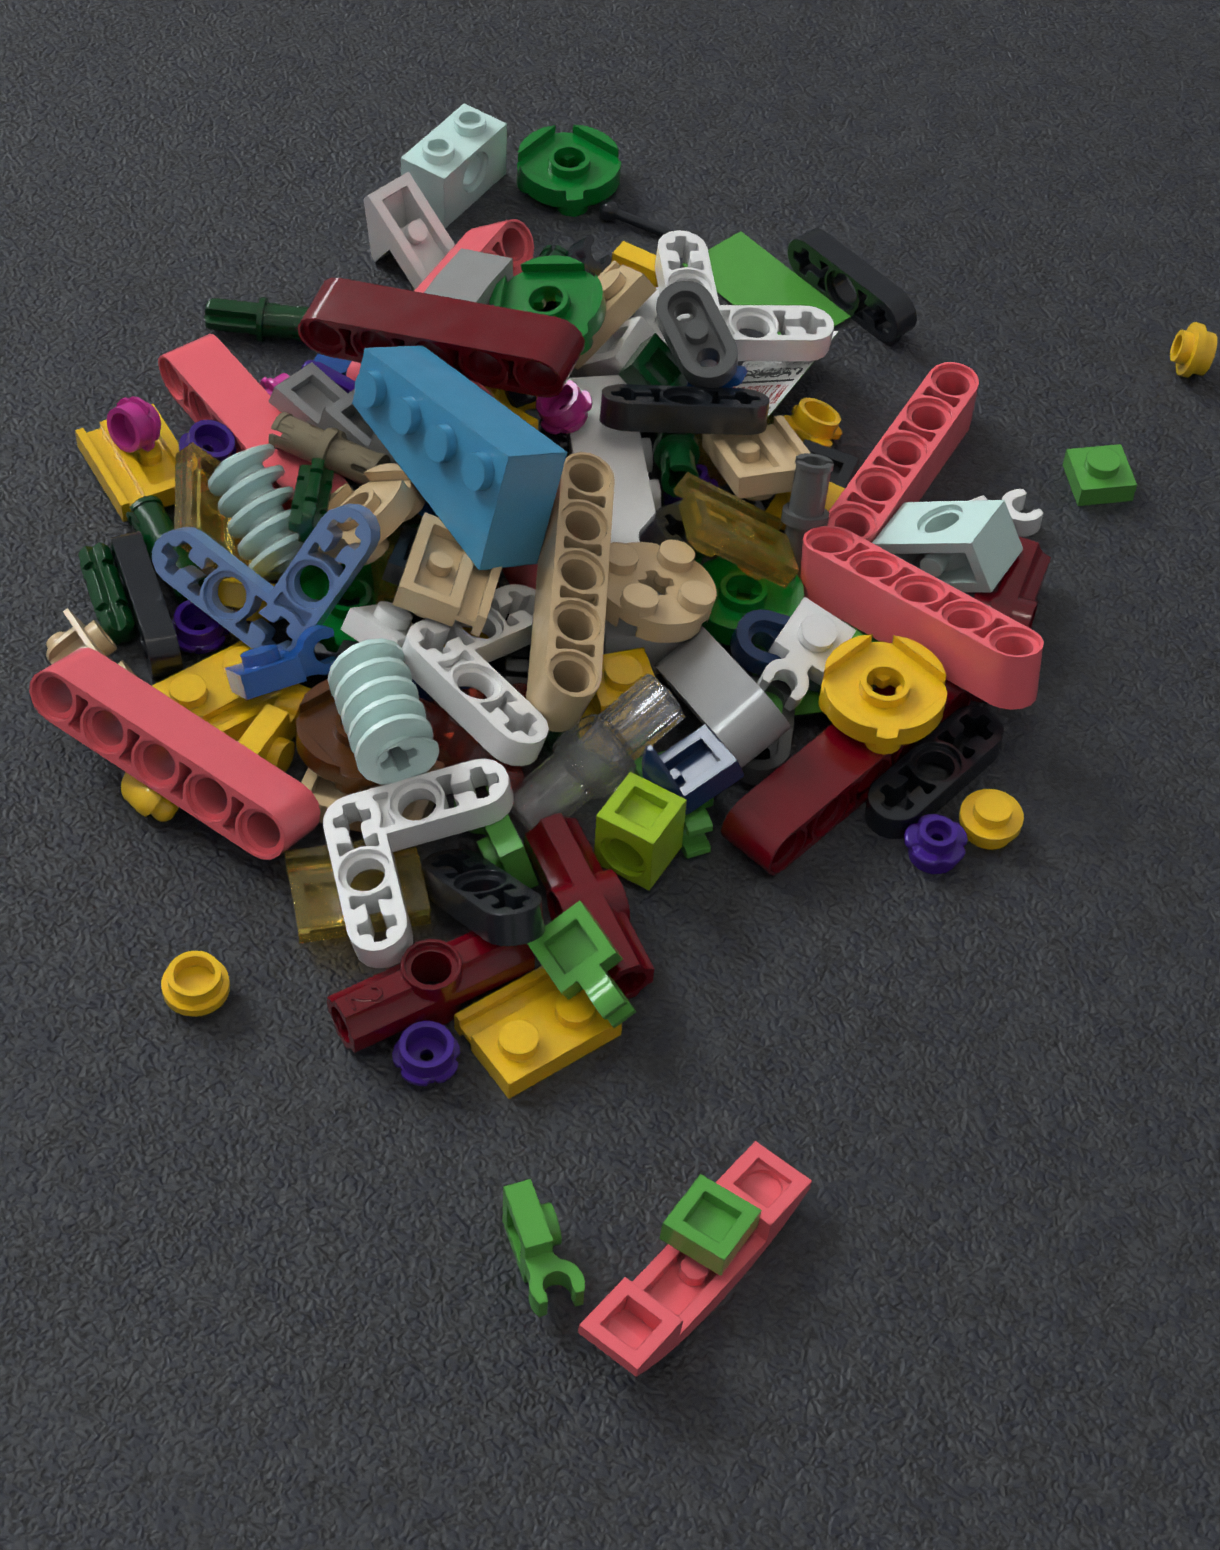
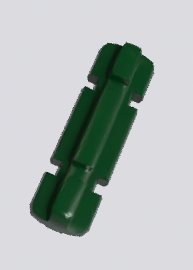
[288,458,334,543]
[78,542,136,645]

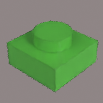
[1063,444,1137,506]
[659,1174,762,1276]

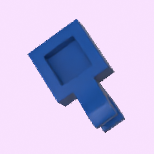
[225,625,337,700]

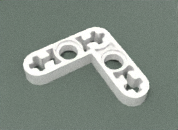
[655,230,834,361]
[402,584,549,766]
[323,758,514,969]

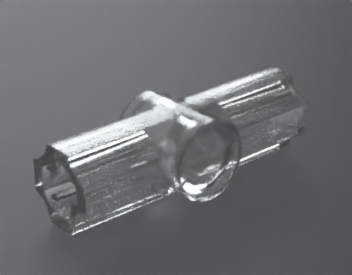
[510,674,685,831]

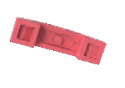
[578,1141,812,1377]

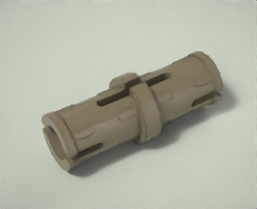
[268,412,390,485]

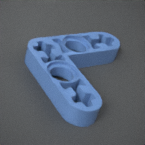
[152,503,380,652]

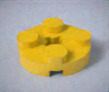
[818,634,947,755]

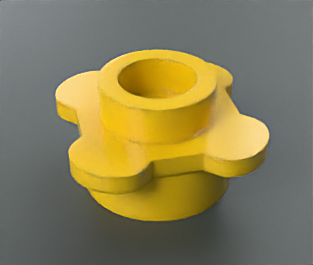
[783,398,842,448]

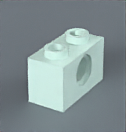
[401,103,507,228]
[872,500,1023,592]

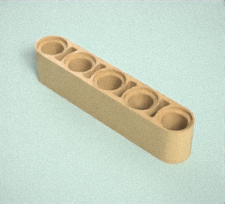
[526,452,615,732]

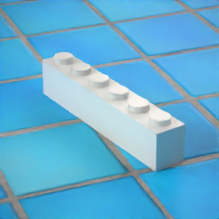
[566,375,684,674]

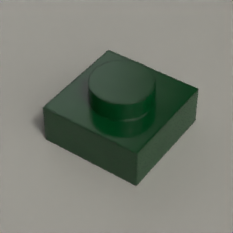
[618,333,688,386]

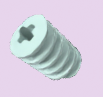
[208,444,304,581]
[327,638,439,785]

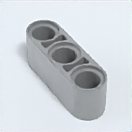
[654,627,792,768]

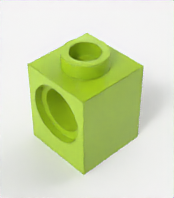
[594,772,687,891]

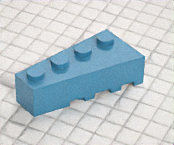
[352,345,567,570]

